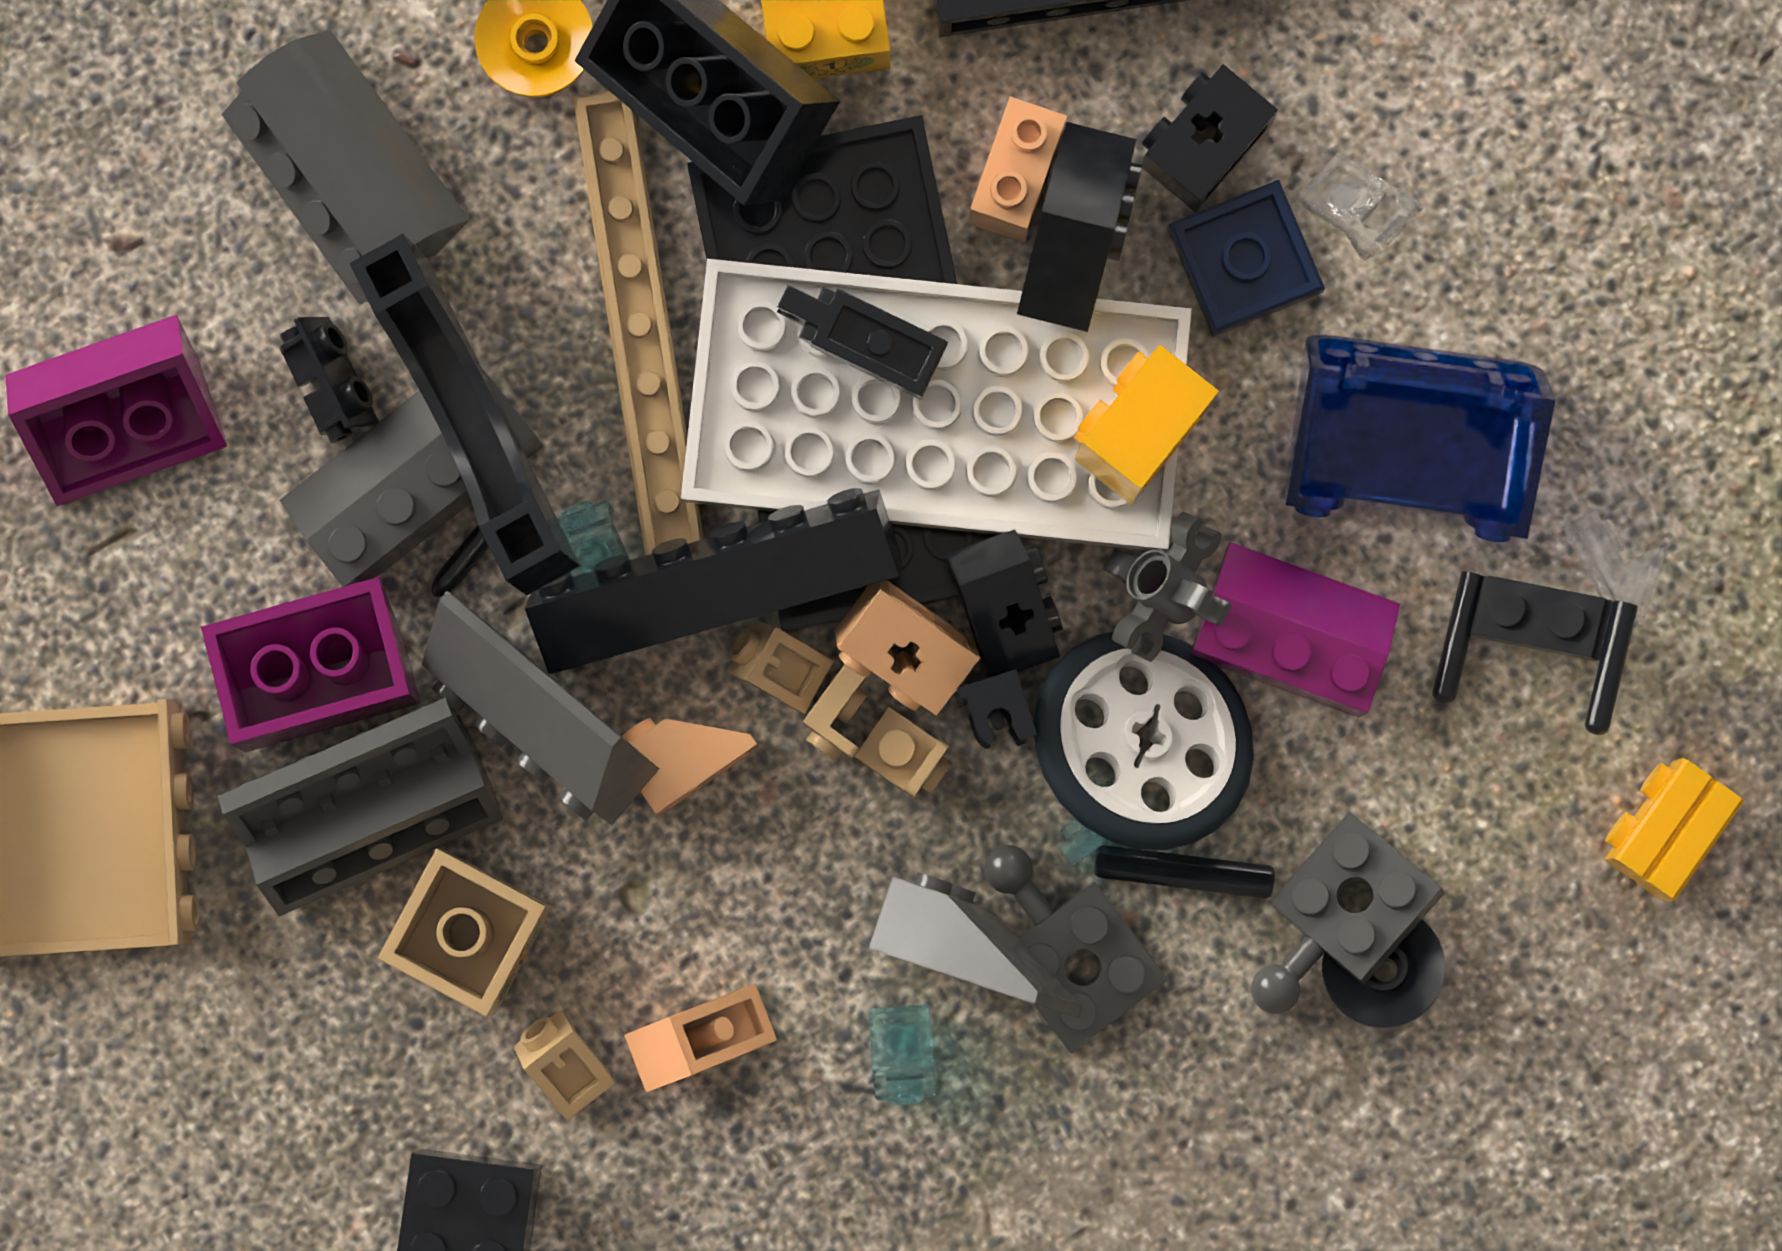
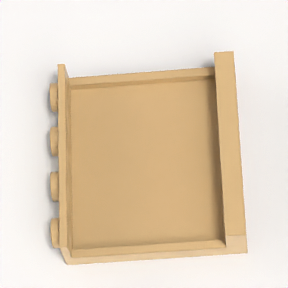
[0,699,199,957]

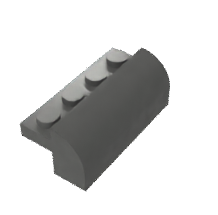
[221,30,469,305]
[218,697,503,916]

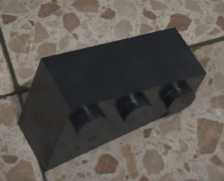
[1017,122,1142,332]

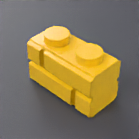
[1605,758,1744,902]

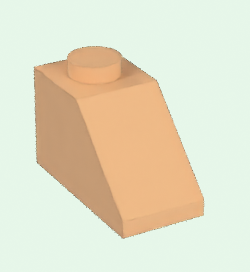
[622,717,760,816]
[624,984,777,1092]

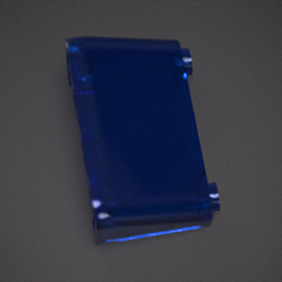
[1284,335,1556,542]

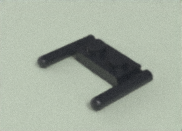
[1432,571,1638,735]

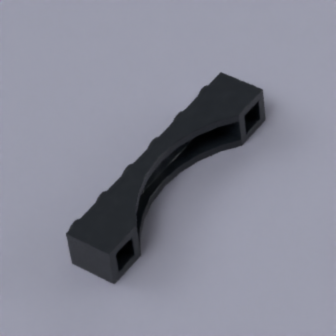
[349,233,581,596]

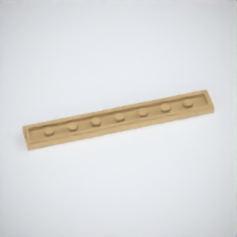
[573,91,705,556]

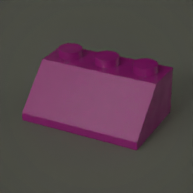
[5,315,227,506]
[1190,542,1400,718]
[201,577,421,753]

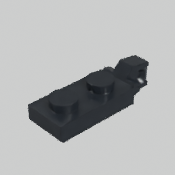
[777,285,948,400]

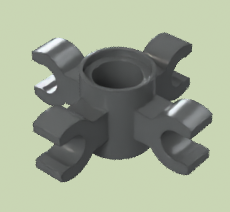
[1103,512,1232,662]

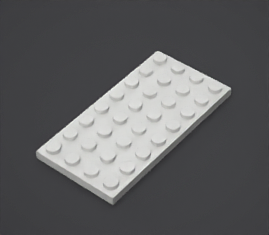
[681,259,1192,552]

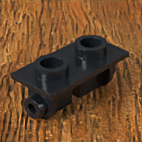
[279,317,379,443]

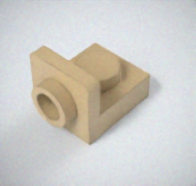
[726,620,834,714]
[803,664,868,761]
[854,707,952,798]
[514,1010,616,1121]

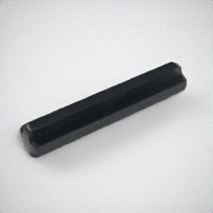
[1094,845,1275,898]

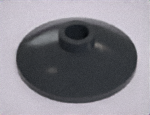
[1322,909,1446,1028]

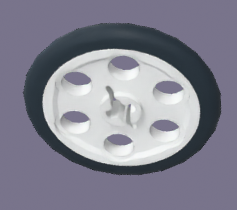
[1033,631,1254,850]

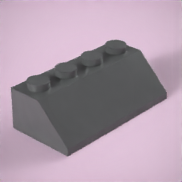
[279,370,543,587]
[422,591,660,825]

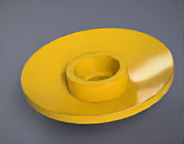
[474,0,593,97]

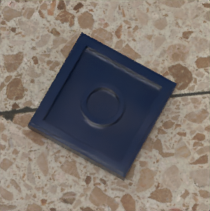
[1167,180,1325,337]

